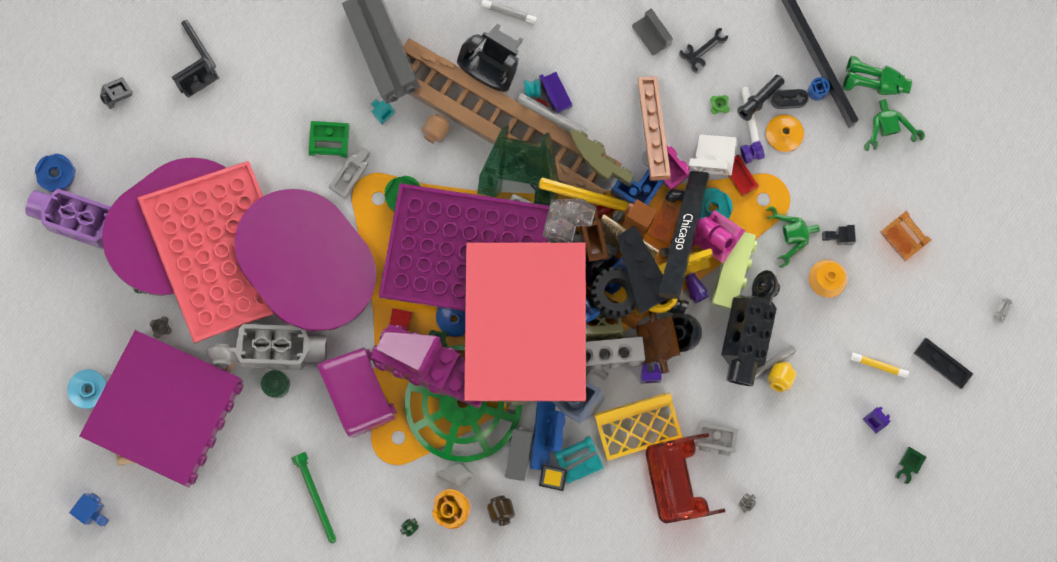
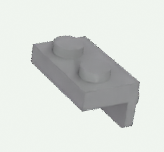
[695,422,738,456]

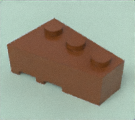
[622,199,657,239]

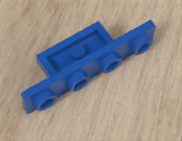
[530,401,565,470]

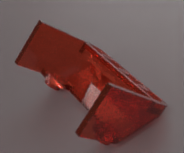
[645,433,726,524]

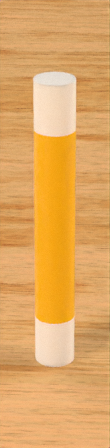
[850,352,909,379]

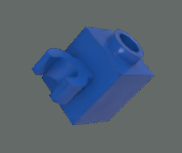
[69,493,109,527]

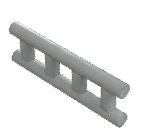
[517,93,588,134]

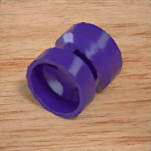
[740,140,765,164]

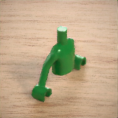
[864,99,925,151]
[765,206,820,268]

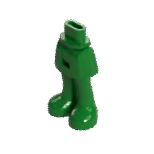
[843,55,912,95]

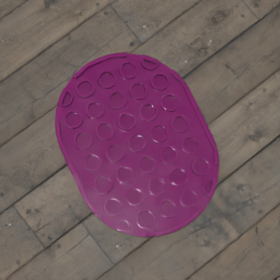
[102,157,226,296]
[235,189,376,332]

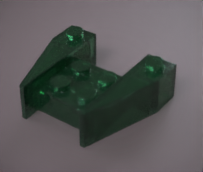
[477,125,559,206]

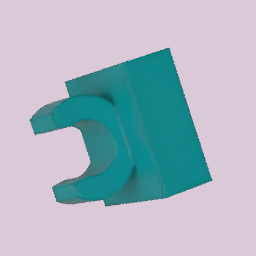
[371,99,395,125]

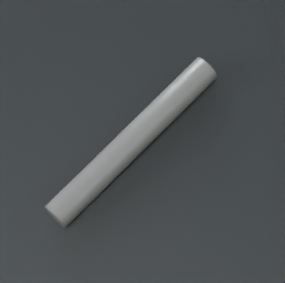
[755,345,796,378]

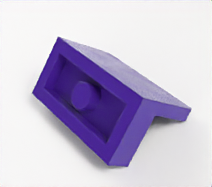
[539,72,573,113]

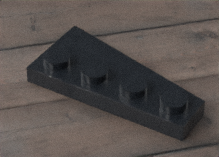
[617,226,668,315]

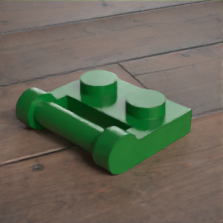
[308,121,350,158]

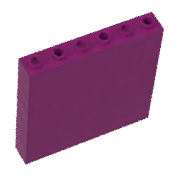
[79,330,244,488]

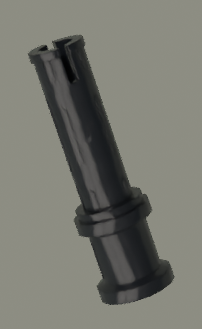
[737,74,785,121]

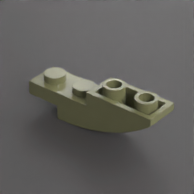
[570,128,634,187]

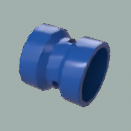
[807,77,830,101]

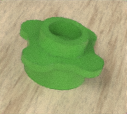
[710,95,730,114]

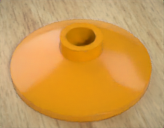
[766,114,804,152]

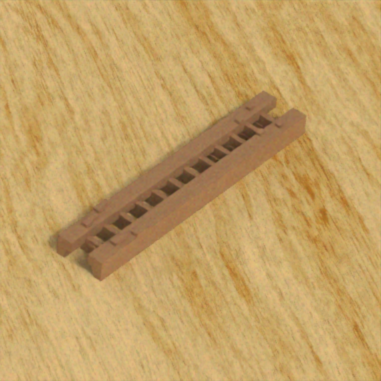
[404,38,622,206]

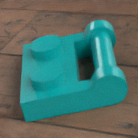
[554,436,604,484]

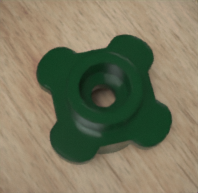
[428,330,448,347]
[400,518,419,537]

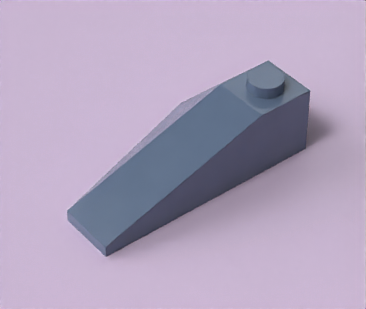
[552,382,604,424]

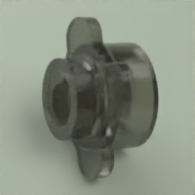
[150,316,172,338]
[738,493,756,513]

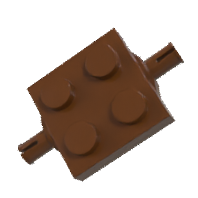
[636,310,680,374]

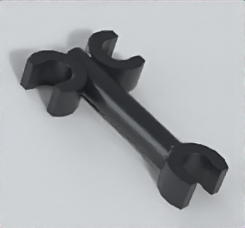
[679,28,729,73]

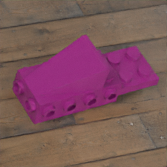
[371,324,483,409]

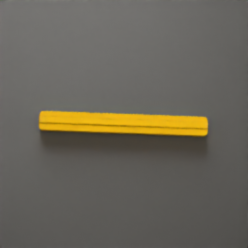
[539,178,629,212]

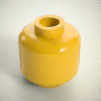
[767,362,796,392]

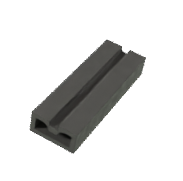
[342,0,421,104]

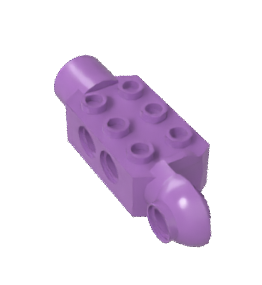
[25,189,111,249]

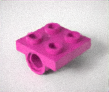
[693,210,745,263]

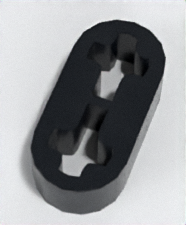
[771,89,809,109]

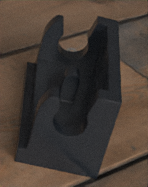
[172,57,220,98]

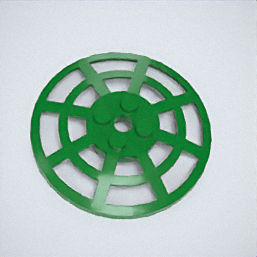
[405,345,522,462]

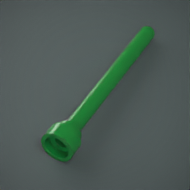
[291,452,336,544]

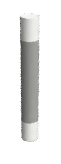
[481,0,537,24]

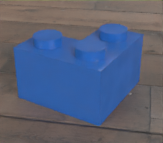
[611,168,665,206]

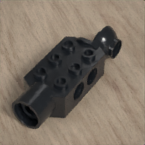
[721,270,780,387]

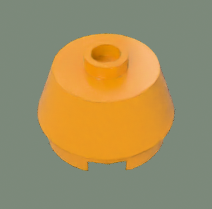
[809,259,847,298]
[432,489,471,529]

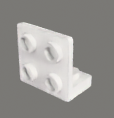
[689,135,737,175]

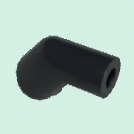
[665,190,685,204]

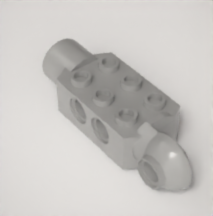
[206,324,327,370]

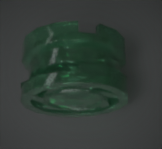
[261,370,290,399]

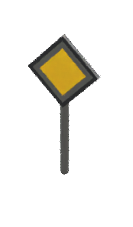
[539,451,597,491]

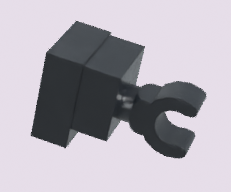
[822,225,856,245]

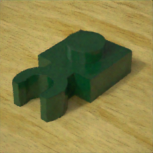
[895,447,927,484]

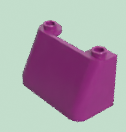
[317,347,397,438]

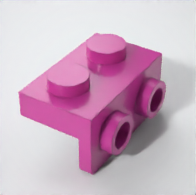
[664,144,690,190]

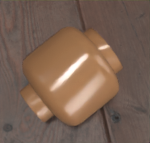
[422,114,450,144]

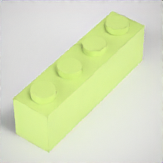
[711,232,757,311]

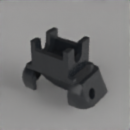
[457,23,523,92]

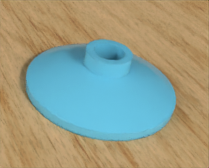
[67,369,107,409]

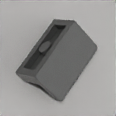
[632,8,673,56]

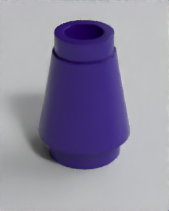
[684,273,709,303]

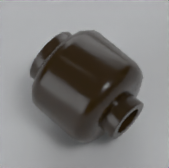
[487,495,515,526]

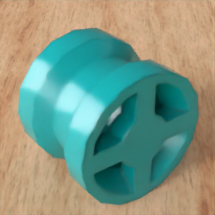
[524,79,541,98]

